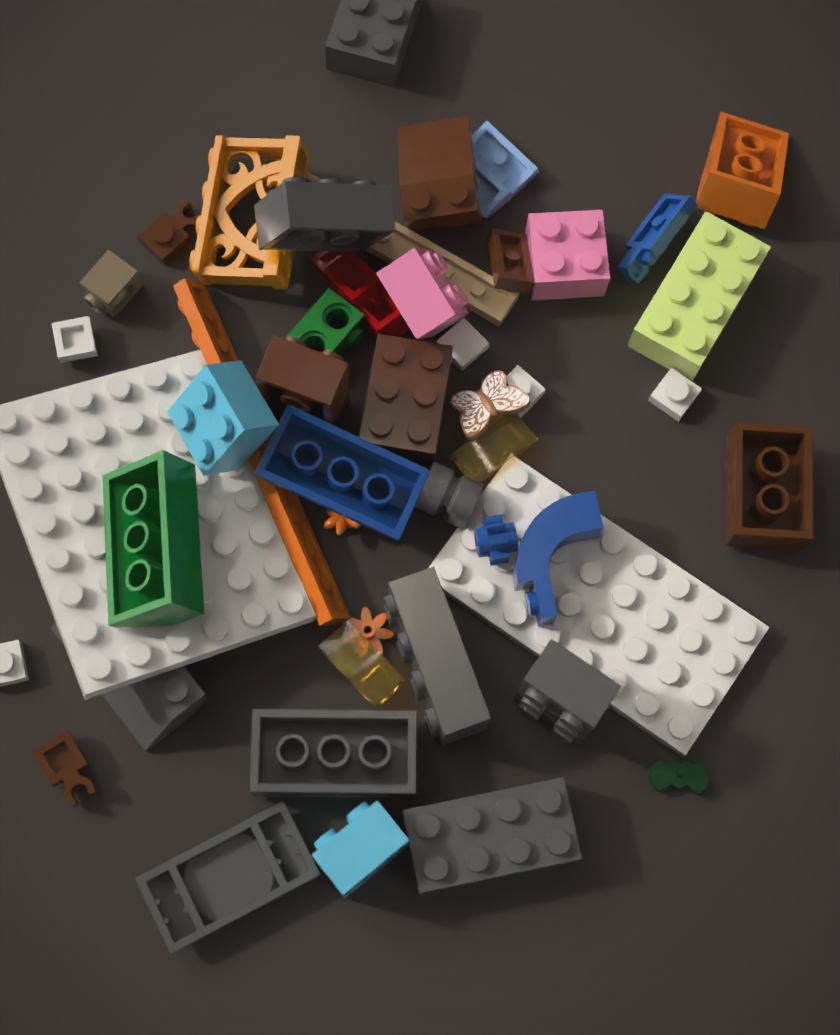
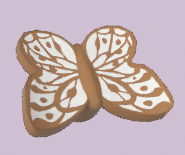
[450,370,530,440]

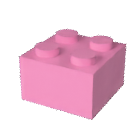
[525,210,610,300]
[376,248,469,339]

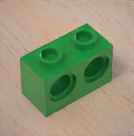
[287,288,366,356]

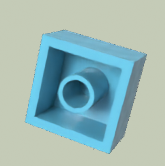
[167,361,279,476]
[311,800,409,899]

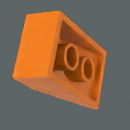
[696,112,789,229]

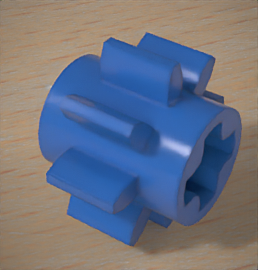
[474,514,518,566]

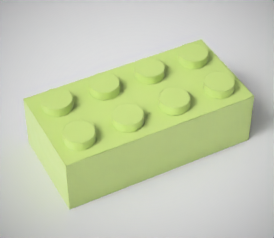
[627,211,771,382]

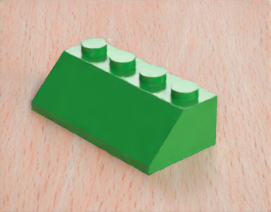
[103,450,205,627]

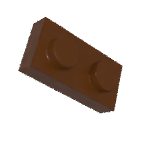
[487,228,535,294]

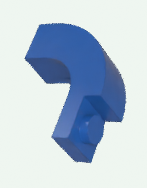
[513,490,603,627]

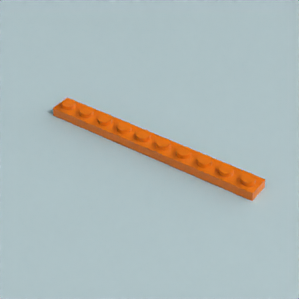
[173,278,351,626]

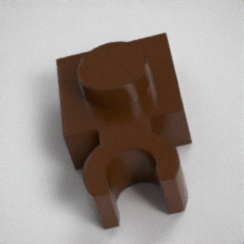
[137,199,202,265]
[32,730,97,807]

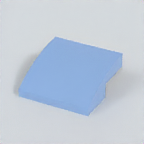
[472,120,539,219]

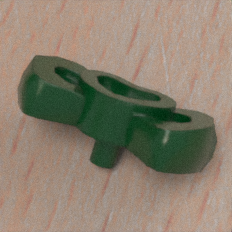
[648,759,710,796]

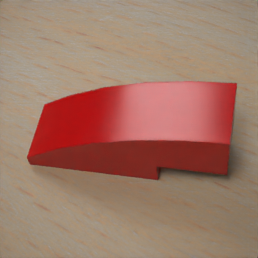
[309,251,410,341]

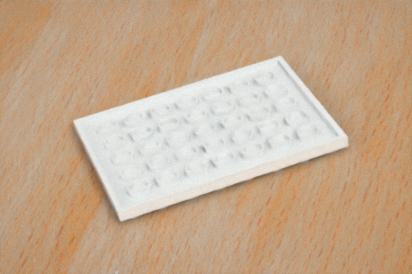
[0,350,316,700]

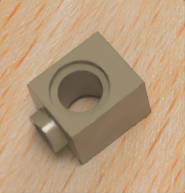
[79,250,143,318]

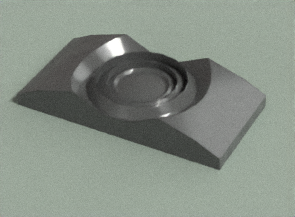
[135,801,321,954]

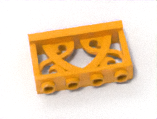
[189,135,311,290]

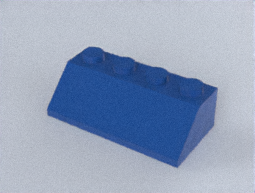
[254,404,431,541]

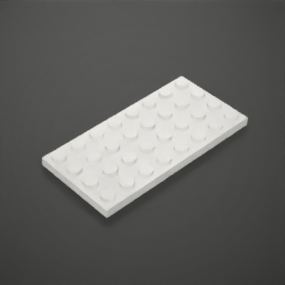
[429,454,769,757]

